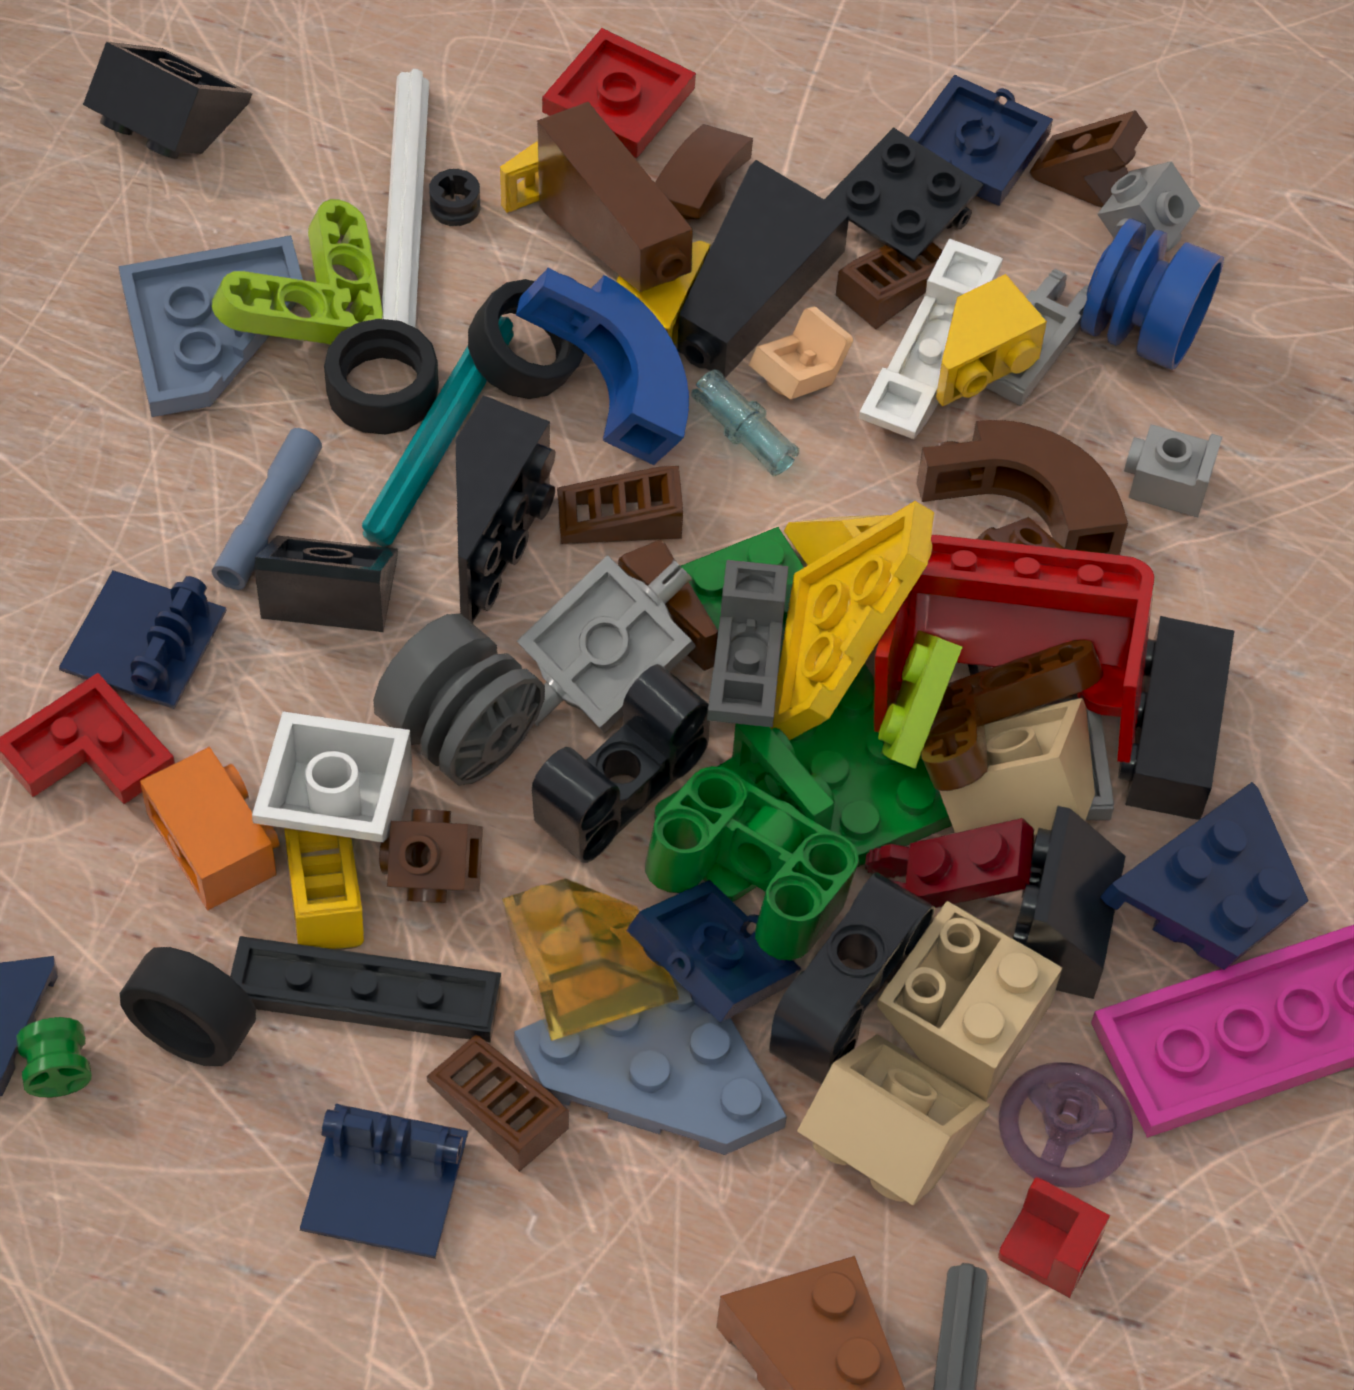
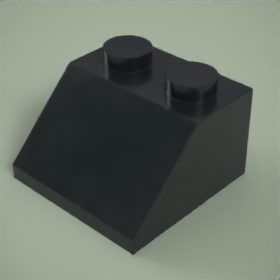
[83,41,253,159]

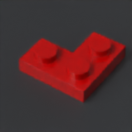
[0,673,175,805]

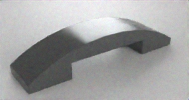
[707,560,788,727]

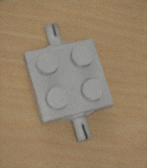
[517,555,696,733]

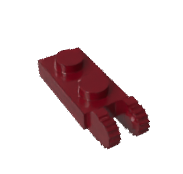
[865,818,1034,908]

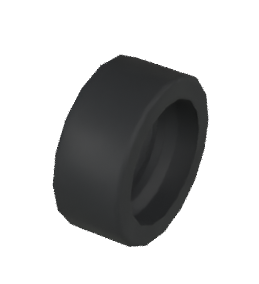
[468,279,585,399]
[324,318,439,435]
[119,947,256,1066]

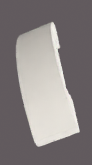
[859,239,1003,439]

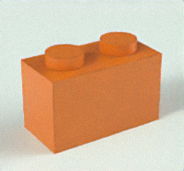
[140,746,280,911]

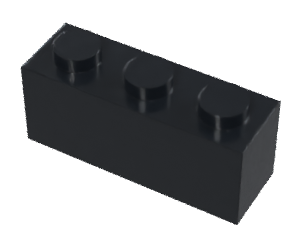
[1118,616,1235,820]

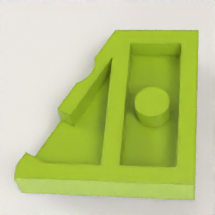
[878,630,962,768]

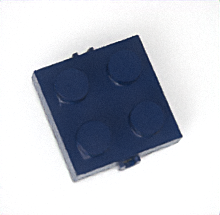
[909,75,1053,206]
[626,880,802,1023]

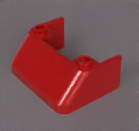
[874,535,1155,763]

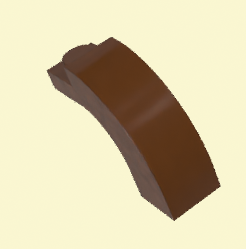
[917,420,1128,555]

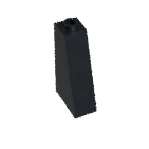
[677,160,849,379]

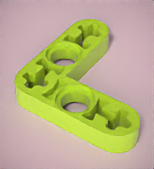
[212,199,383,344]

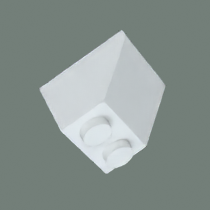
[252,712,413,842]

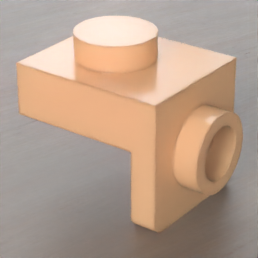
[748,306,853,400]

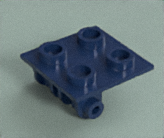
[59,570,227,709]
[300,1104,468,1259]

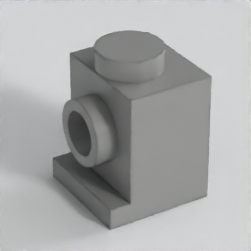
[1124,424,1222,518]

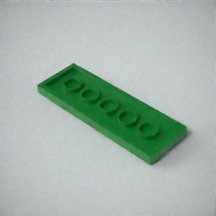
[681,527,952,867]

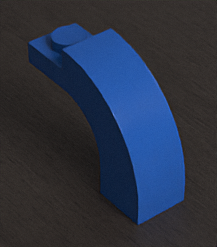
[516,268,689,465]

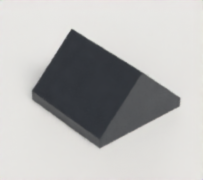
[254,535,398,632]

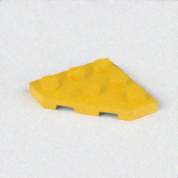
[770,501,934,740]

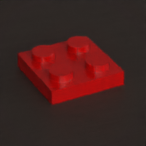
[542,28,696,158]

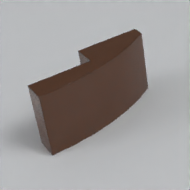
[655,124,753,219]

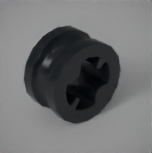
[429,169,480,226]

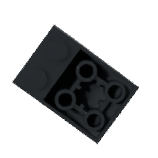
[455,395,556,624]

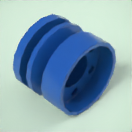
[1081,218,1224,370]

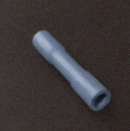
[211,428,322,590]

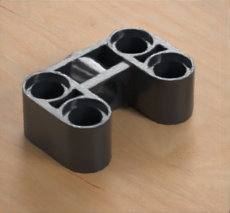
[532,664,710,863]
[769,872,935,1085]

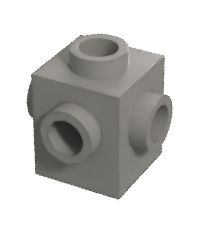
[1098,161,1201,252]

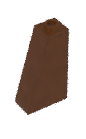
[537,102,693,292]

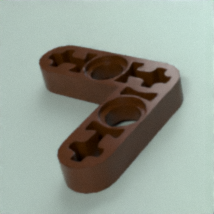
[921,640,1103,791]

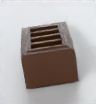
[835,242,943,329]
[557,465,683,544]
[618,539,718,671]
[427,1034,569,1172]

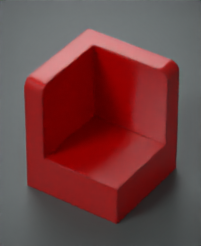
[998,1177,1110,1298]

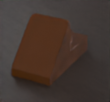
[1029,110,1148,208]

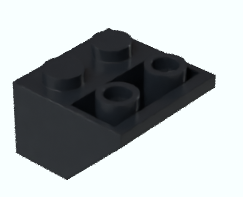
[1012,806,1126,999]

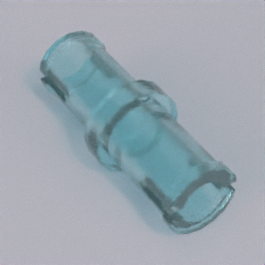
[691,369,799,476]

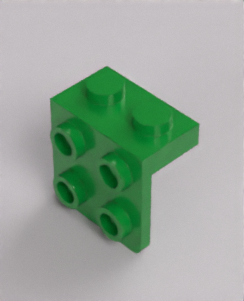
[654,724,835,902]

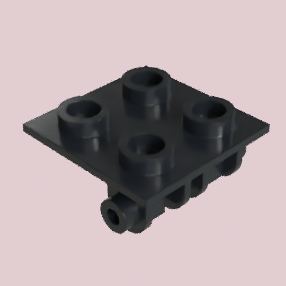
[824,127,984,262]

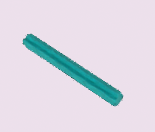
[362,316,514,547]

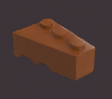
[716,1256,905,1390]

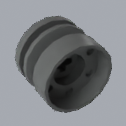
[373,613,545,786]

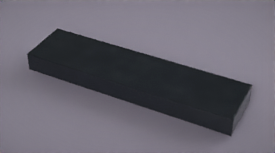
[230,936,502,1043]

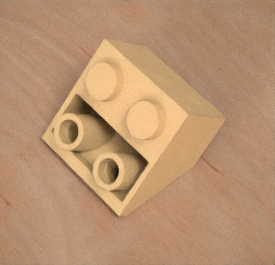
[877,901,1062,1102]

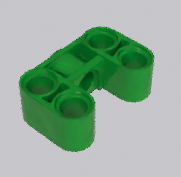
[645,766,859,960]

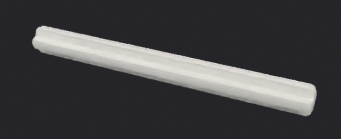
[382,68,429,327]

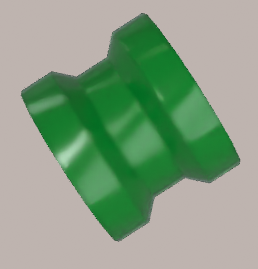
[16,1017,92,1098]

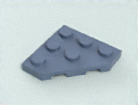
[118,235,303,417]
[514,967,787,1155]

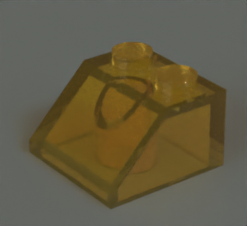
[502,878,679,1041]

